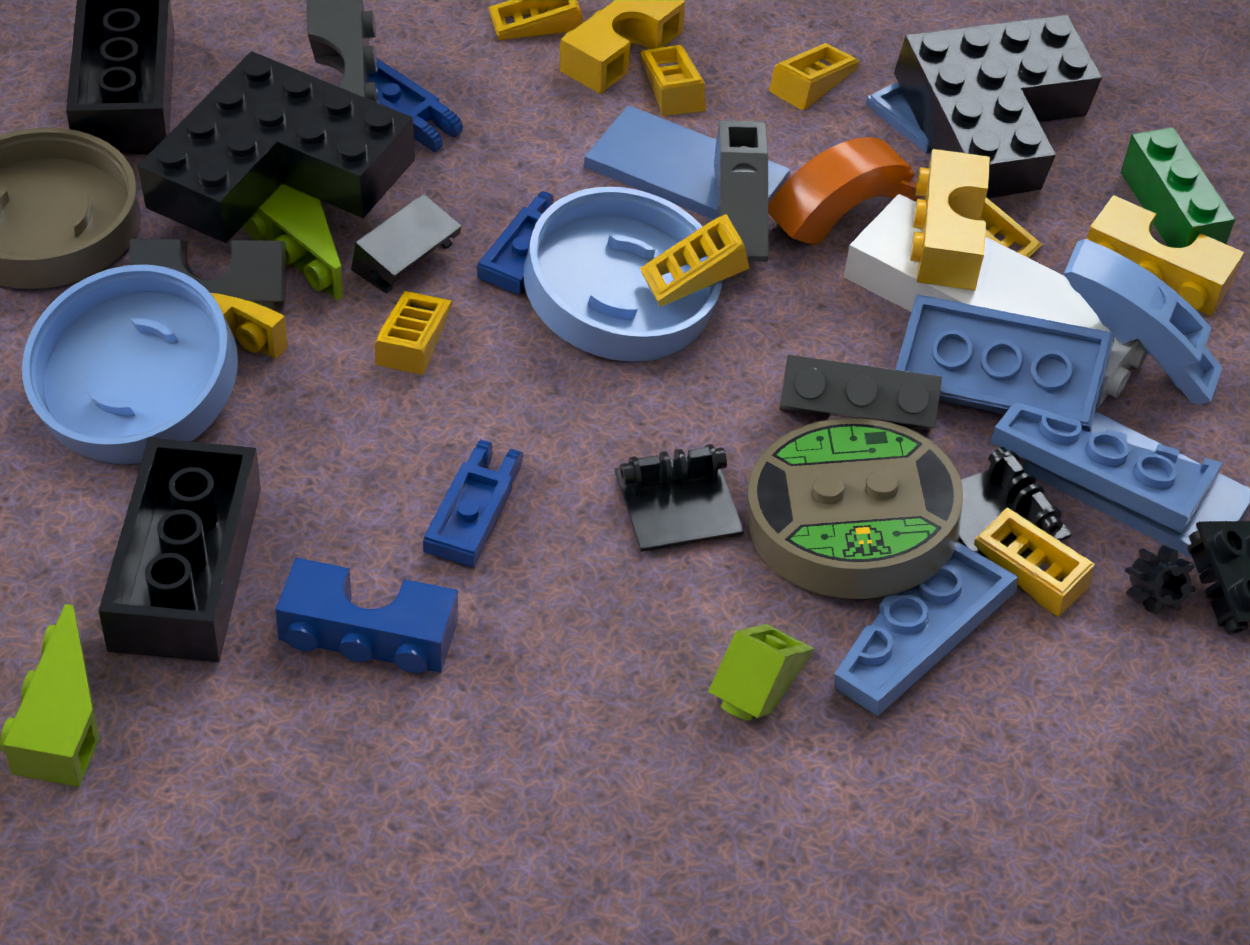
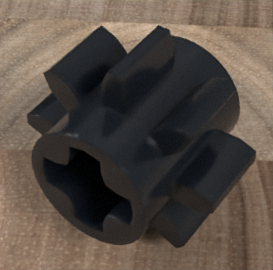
[1125,545,1196,615]

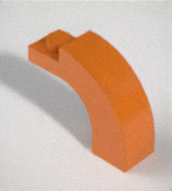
[768,137,921,245]

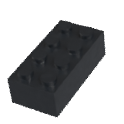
[66,0,175,153]
[98,438,261,662]

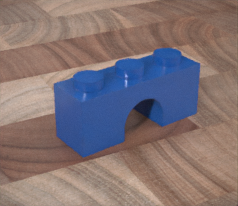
[275,558,458,673]

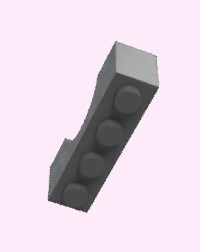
[306,0,379,103]

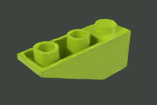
[243,184,343,301]
[0,604,100,787]

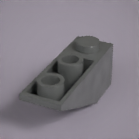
[714,120,769,262]

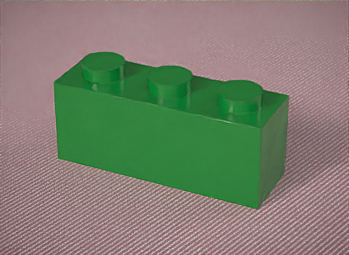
[1120,127,1235,248]

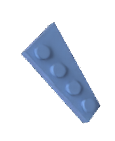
[990,401,1223,533]
[834,542,1018,716]

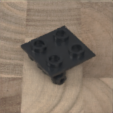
[614,444,744,552]
[959,447,1071,561]
[1187,521,1250,635]

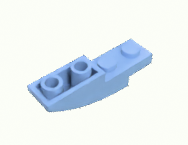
[1063,239,1223,405]

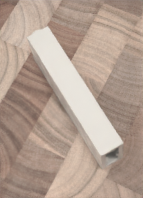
[844,194,1149,408]

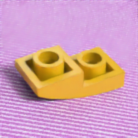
[210,293,288,359]

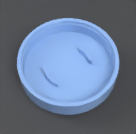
[523,187,723,362]
[22,265,238,464]

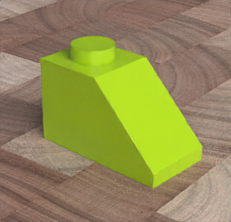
[708,624,815,721]

